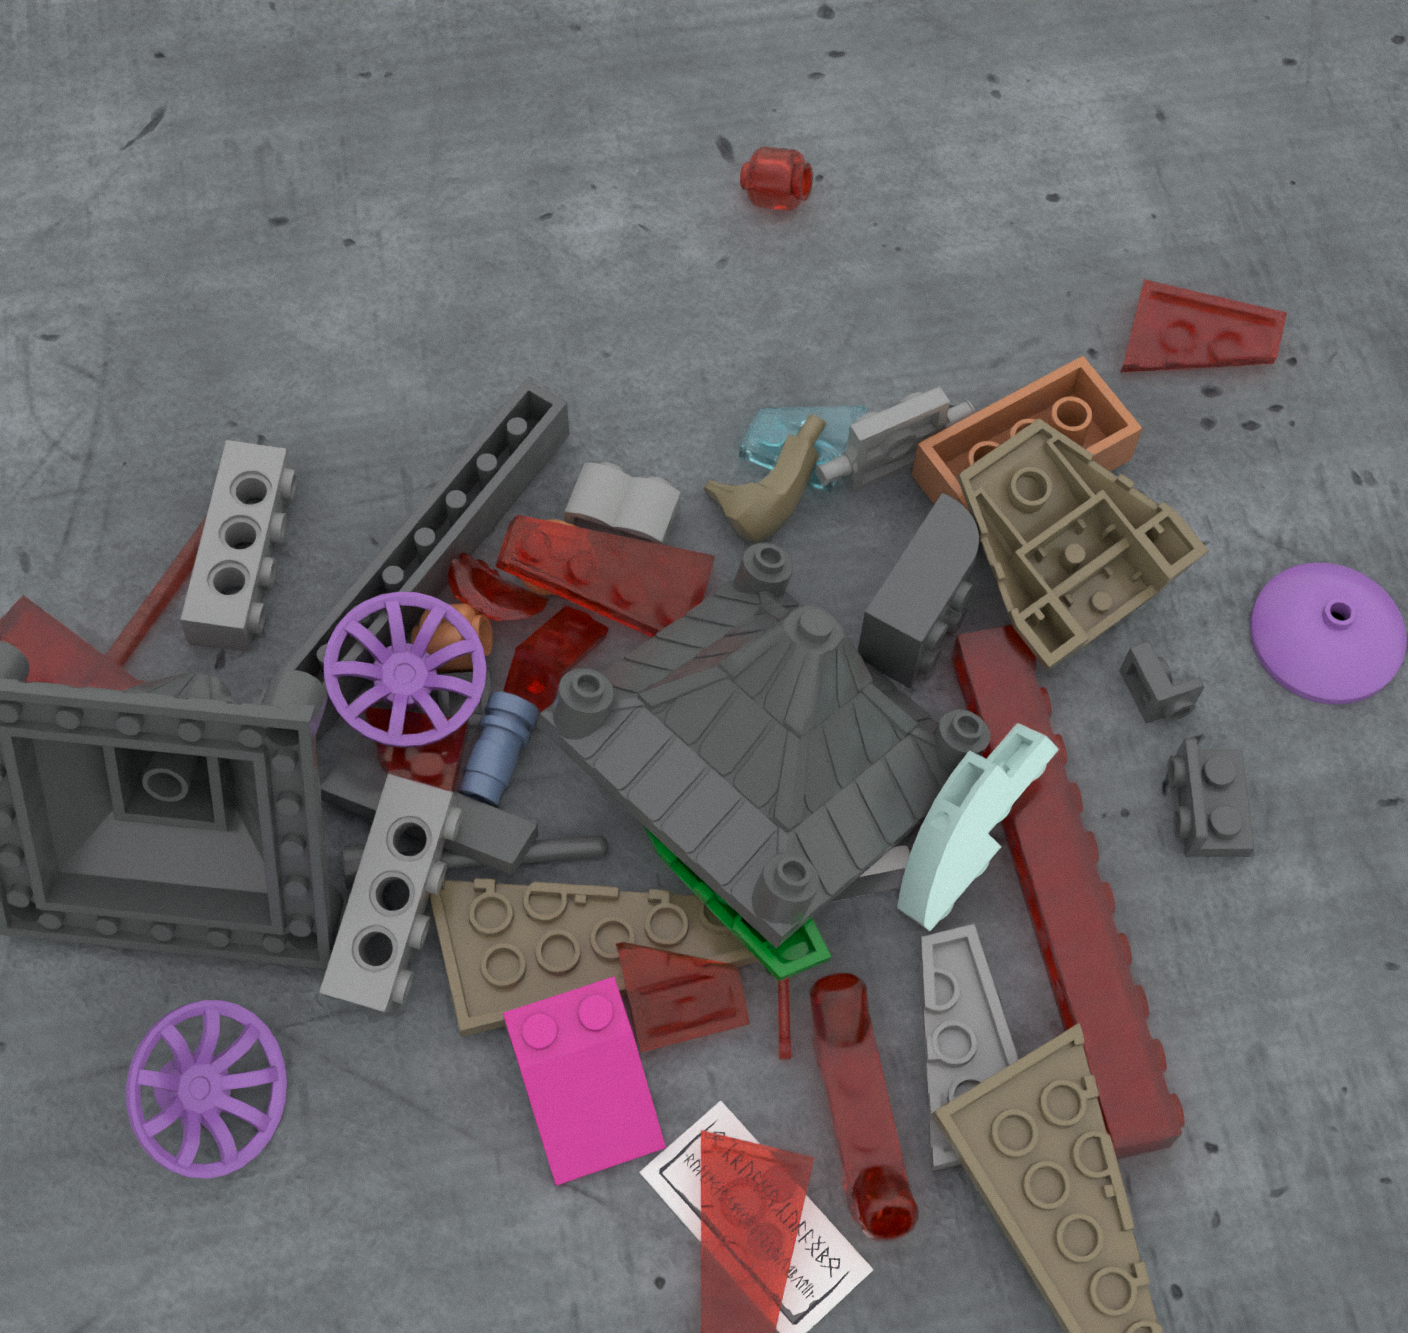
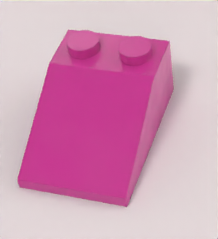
[503,976,666,1186]

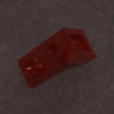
[503,606,609,712]

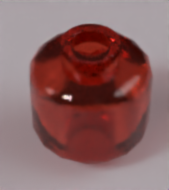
[740,146,813,211]

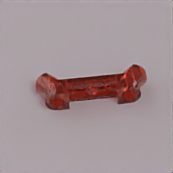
[809,973,919,1242]

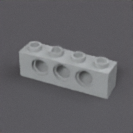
[180,440,297,652]
[319,774,464,1013]

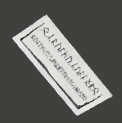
[639,1100,874,1333]

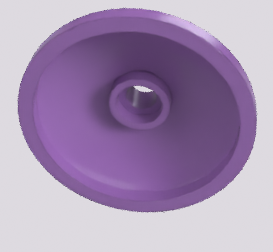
[1250,562,1407,704]

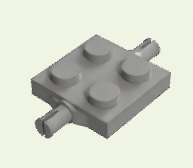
[816,386,976,493]

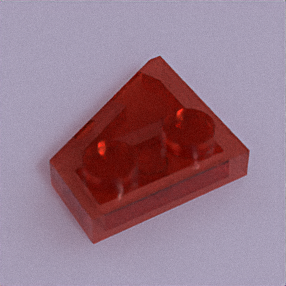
[365,707,468,793]
[615,942,750,1052]

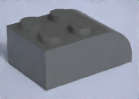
[858,493,979,688]

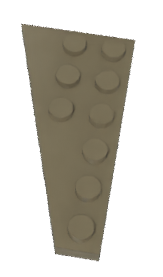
[429,878,760,1037]
[931,1023,1164,1333]

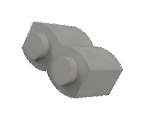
[564,462,681,560]

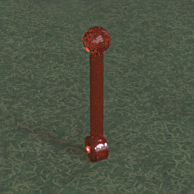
[778,978,791,1059]

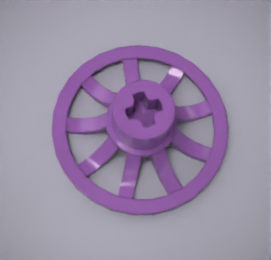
[324,592,487,748]
[126,1000,287,1179]

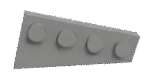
[919,924,1019,1172]

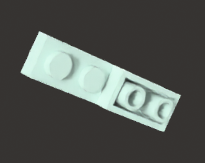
[897,723,1059,931]

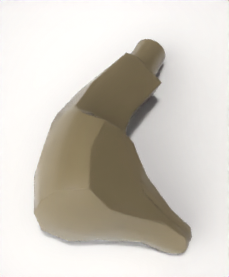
[703,414,827,544]

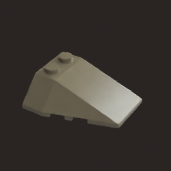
[957,418,1209,670]

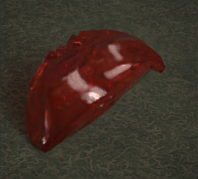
[448,553,549,621]

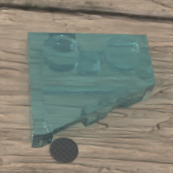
[739,405,868,492]

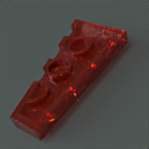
[701,1130,814,1333]

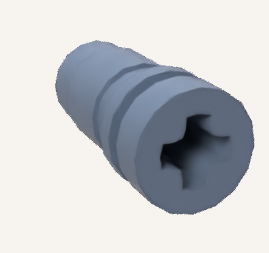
[457,692,540,808]

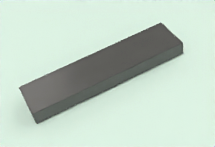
[320,750,538,875]

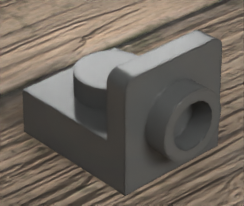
[1119,641,1204,724]

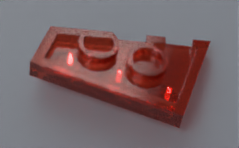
[1120,279,1287,373]

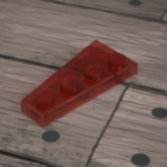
[495,515,715,638]

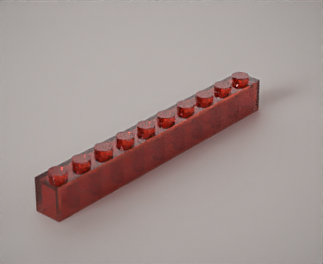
[951,624,1185,1159]

